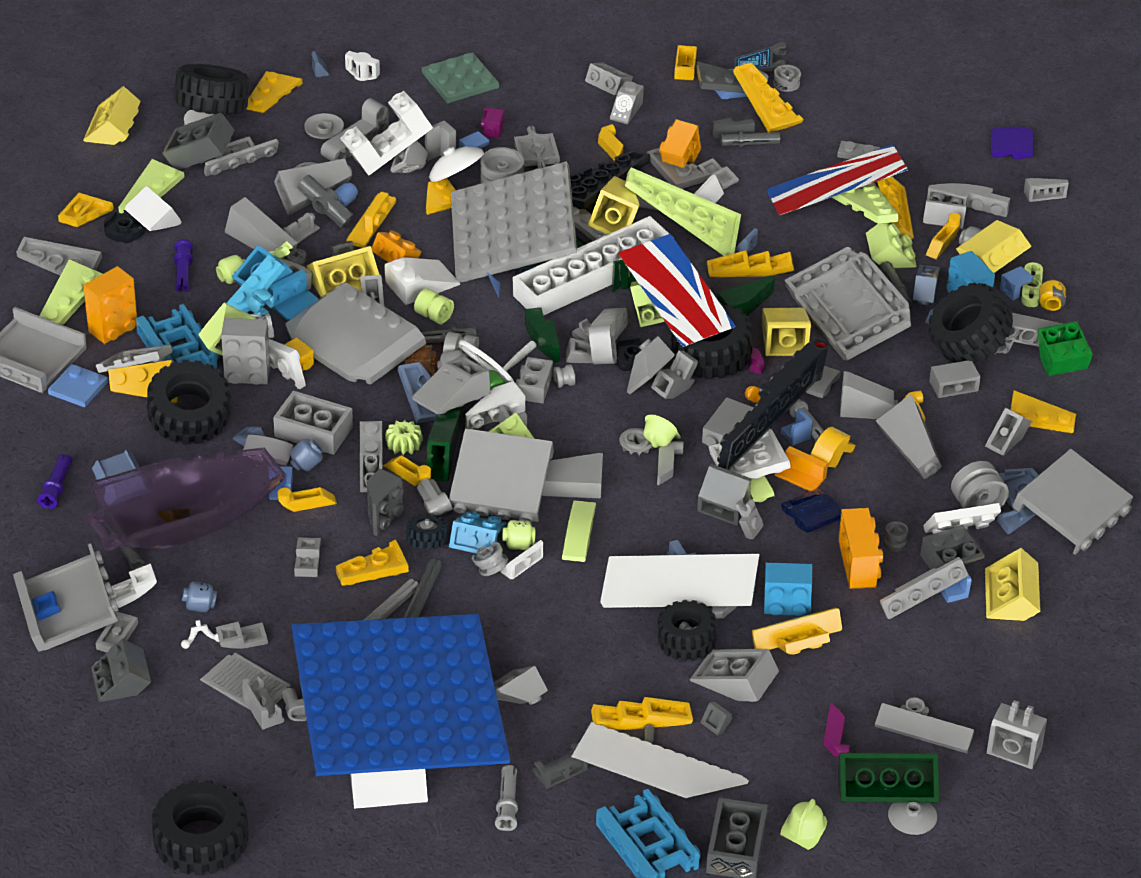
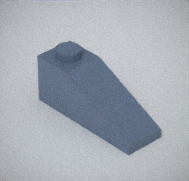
[913,264,940,305]

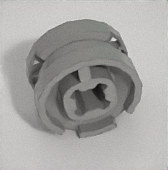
[773,65,801,92]
[472,542,509,576]

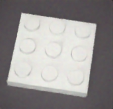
[709,429,790,479]

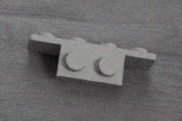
[204,136,279,176]
[880,557,968,619]

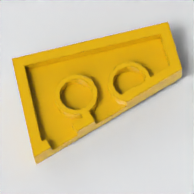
[246,71,303,113]
[108,360,178,403]
[1011,390,1076,433]
[336,540,409,586]

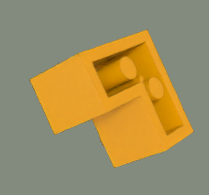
[659,119,701,168]

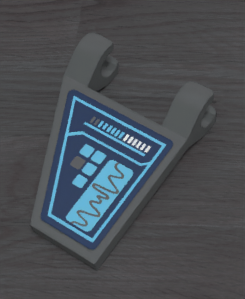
[734,42,786,72]

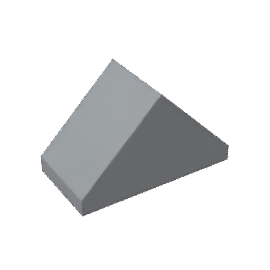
[360,275,384,306]

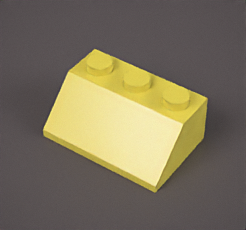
[83,86,141,145]
[956,220,1031,273]
[307,246,383,297]
[985,548,1040,621]

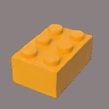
[84,266,137,344]
[838,508,883,589]

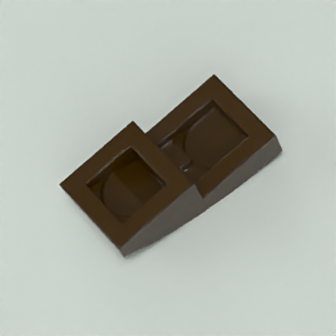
[157,508,205,528]

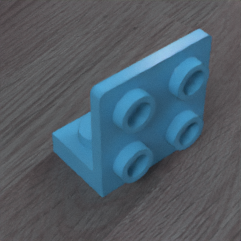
[268,269,318,321]
[449,511,507,554]

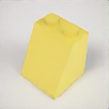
[588,176,639,234]
[762,308,811,356]

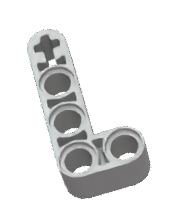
[321,98,389,161]
[589,308,628,365]
[995,313,1063,354]

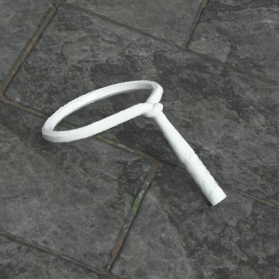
[459,340,537,383]

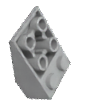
[412,356,490,414]

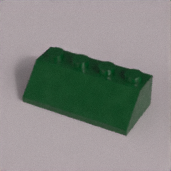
[838,753,939,803]

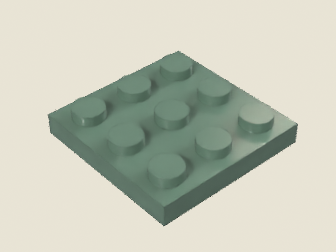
[421,52,499,103]

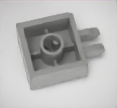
[987,700,1047,769]

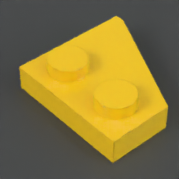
[426,178,456,215]

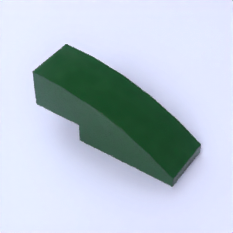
[525,307,560,363]

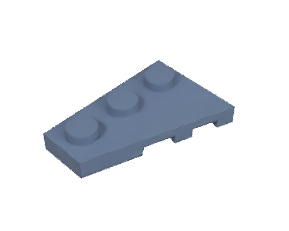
[398,362,437,424]

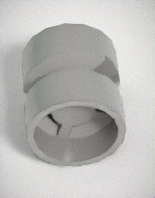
[443,332,479,362]

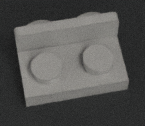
[585,62,633,95]

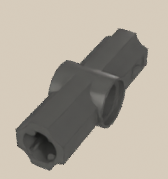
[297,175,354,228]

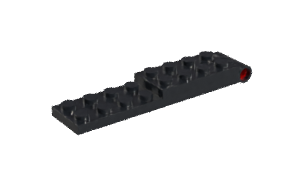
[717,338,829,470]

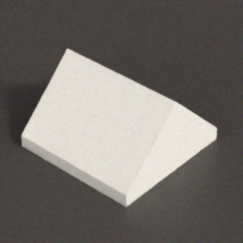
[125,186,182,231]

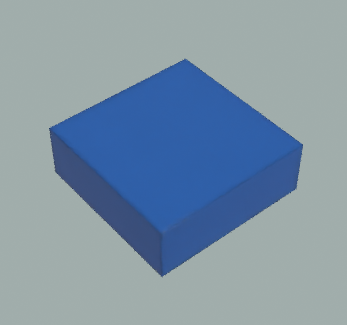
[32,591,61,620]

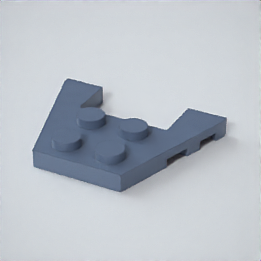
[997,468,1039,534]

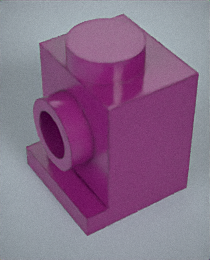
[481,108,504,138]

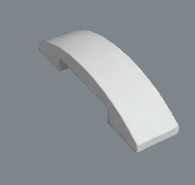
[110,564,157,608]

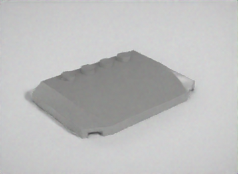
[784,247,911,360]
[285,282,426,384]

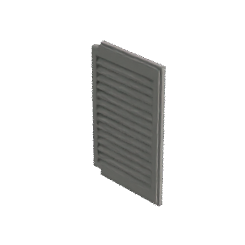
[200,653,291,710]

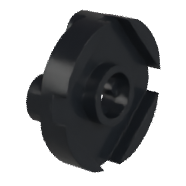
[104,210,145,243]
[615,336,644,371]

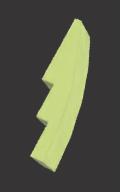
[562,501,596,562]

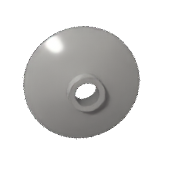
[304,113,344,139]
[888,802,937,835]

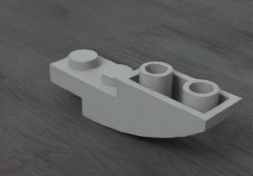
[927,183,1010,217]
[360,421,383,492]

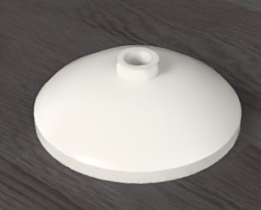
[429,146,484,182]

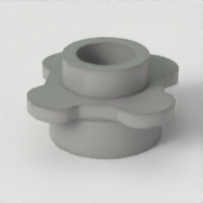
[900,697,929,715]

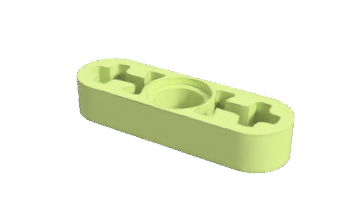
[1021,262,1043,307]

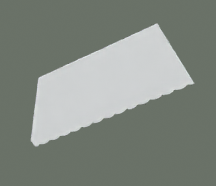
[571,722,749,798]

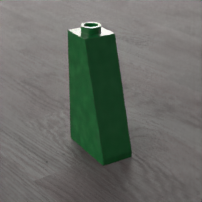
[427,408,461,482]

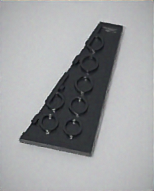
[570,150,650,209]

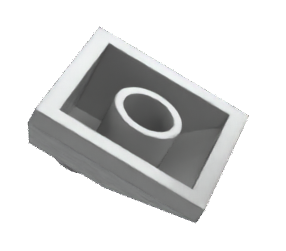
[627,336,675,394]
[494,666,548,705]

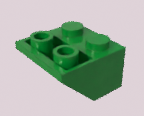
[1037,321,1093,376]

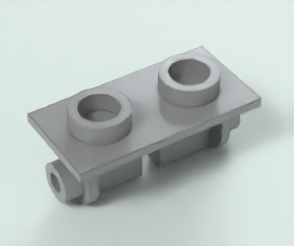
[283,213,320,244]

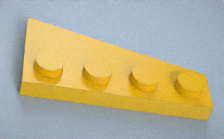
[733,63,804,132]
[877,176,914,240]

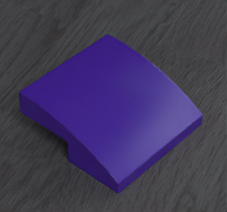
[991,127,1034,160]

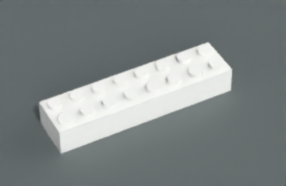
[513,216,674,315]

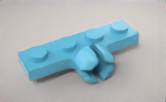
[227,255,285,316]

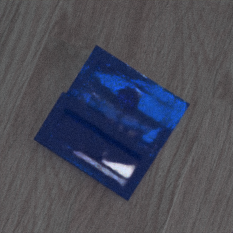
[781,489,842,533]

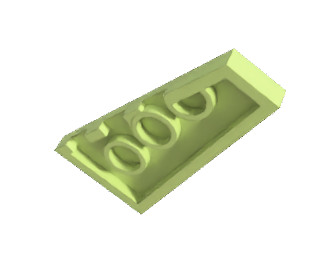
[118,159,184,213]
[40,259,102,325]

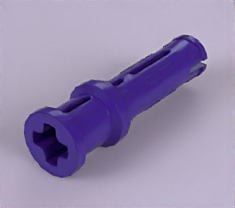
[174,239,193,292]
[37,454,72,509]

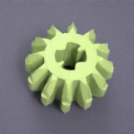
[385,420,423,456]

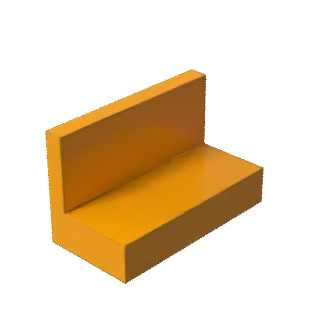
[775,446,828,493]

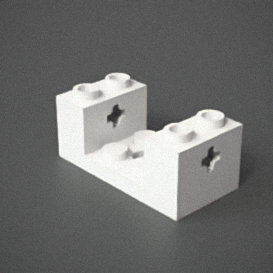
[340,91,433,175]

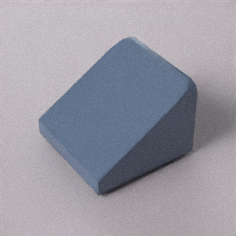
[311,51,329,77]
[735,228,758,253]
[232,427,265,446]

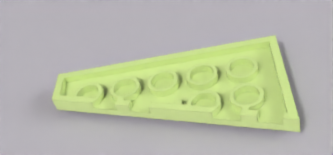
[625,168,741,256]
[832,182,898,224]

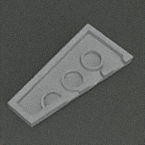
[16,237,102,275]

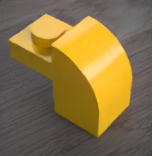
[810,427,856,468]

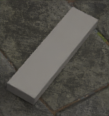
[875,703,974,753]

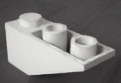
[466,381,525,429]

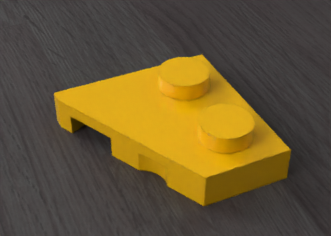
[58,193,113,227]

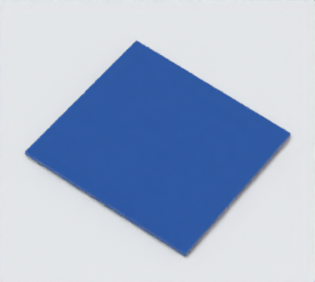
[291,614,510,776]

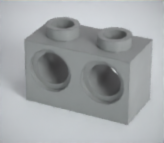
[516,357,553,404]

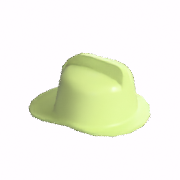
[643,415,681,448]
[780,799,827,850]

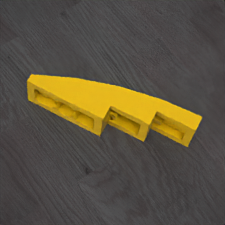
[707,250,794,277]
[591,697,693,730]

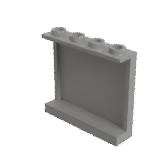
[0,307,87,393]
[449,428,554,523]
[1012,449,1133,555]
[13,543,119,652]

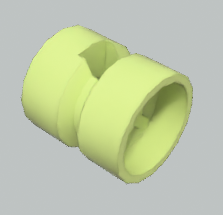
[414,288,454,325]

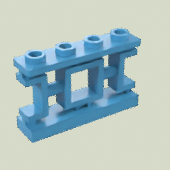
[136,304,219,369]
[596,789,701,878]

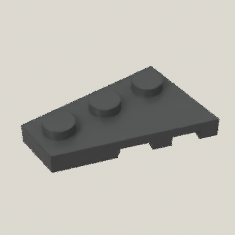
[696,61,745,93]

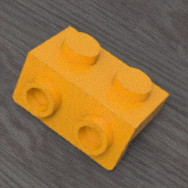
[371,231,422,263]

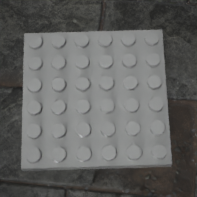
[451,161,577,282]

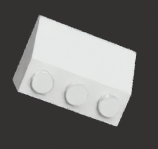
[350,769,428,808]

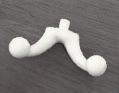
[181,620,219,649]

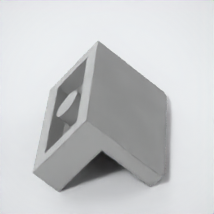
[425,120,456,161]

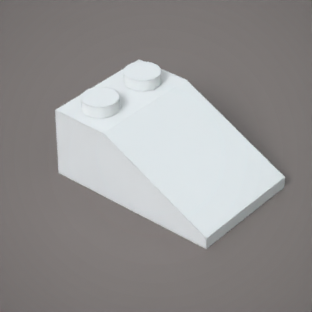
[385,257,460,305]

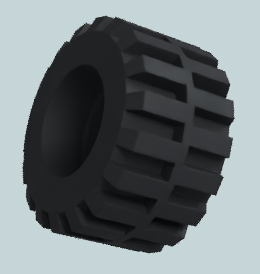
[657,600,716,661]

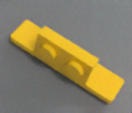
[346,192,396,248]
[752,608,842,654]

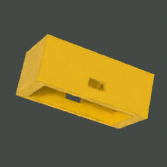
[675,45,697,80]

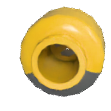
[1039,280,1066,311]

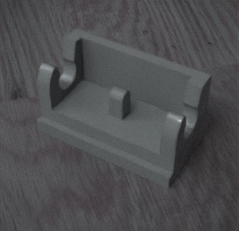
[532,743,588,789]

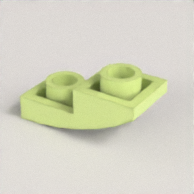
[750,476,774,502]

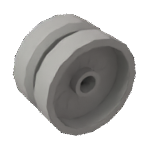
[481,147,524,184]
[951,461,1009,509]

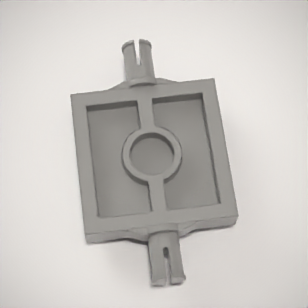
[514,126,560,169]

